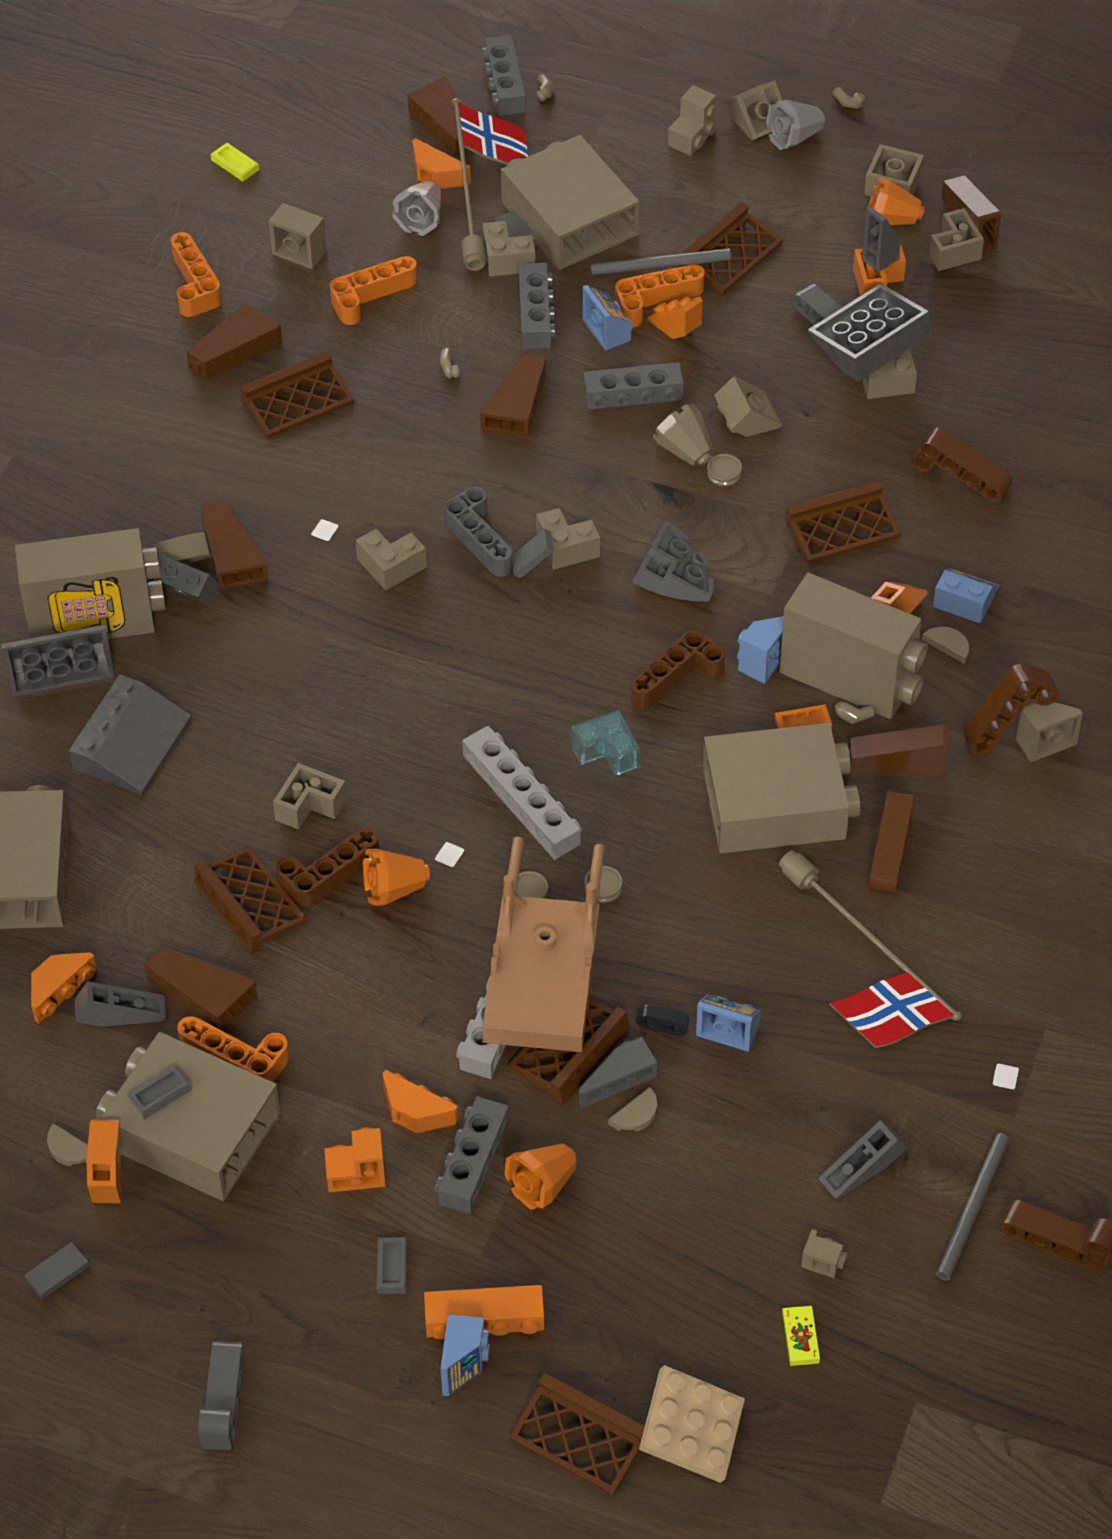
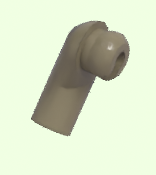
[536,74,555,102]
[833,87,865,109]
[439,348,460,379]
[835,701,874,724]

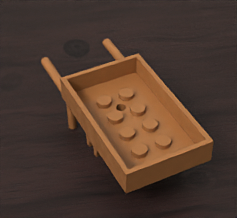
[482,837,605,1052]

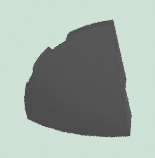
[632,520,714,601]

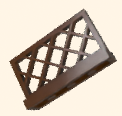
[679,202,783,295]
[241,351,354,439]
[785,480,901,564]
[193,846,307,954]
[508,998,630,1105]
[509,1373,645,1496]

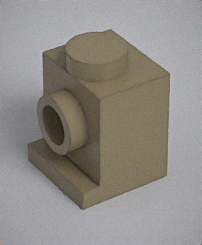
[801,1229,848,1278]

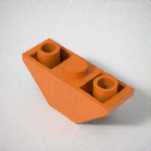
[412,138,471,189]
[647,296,703,339]
[871,582,928,614]
[31,952,97,1024]
[383,1070,459,1133]
[86,1120,122,1203]

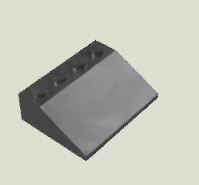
[808,284,932,382]
[1,625,115,696]
[69,674,191,795]

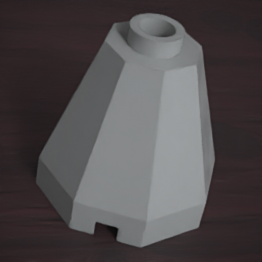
[766,100,825,150]
[393,181,441,236]

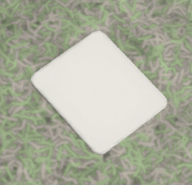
[311,519,338,541]
[435,842,464,867]
[993,1064,1019,1089]

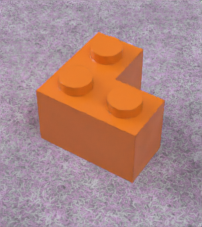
[853,244,906,296]
[324,1127,386,1192]

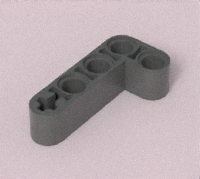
[792,284,843,325]
[445,486,512,577]
[198,1341,244,1451]

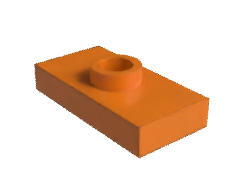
[775,704,832,730]

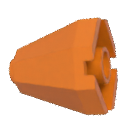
[867,177,924,225]
[363,848,430,906]
[504,1143,577,1210]

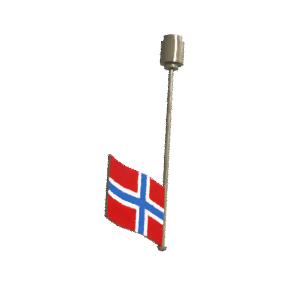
[452,98,528,271]
[779,850,962,1048]

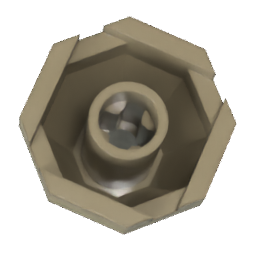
[653,404,714,466]

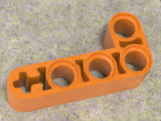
[171,232,222,317]
[330,256,418,325]
[615,264,705,327]
[178,1016,289,1082]

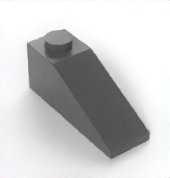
[862,206,901,273]
[75,981,166,1027]
[579,1037,657,1109]
[818,1120,909,1200]

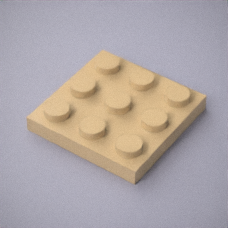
[639,1365,745,1483]

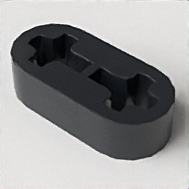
[635,1004,690,1036]

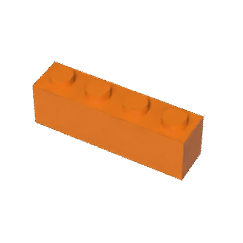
[424,1285,544,1339]

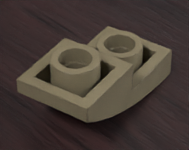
[153,532,211,564]

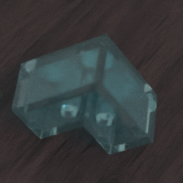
[571,710,640,776]

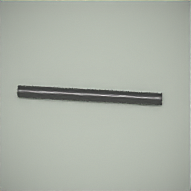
[591,248,732,275]
[936,1133,1010,1280]

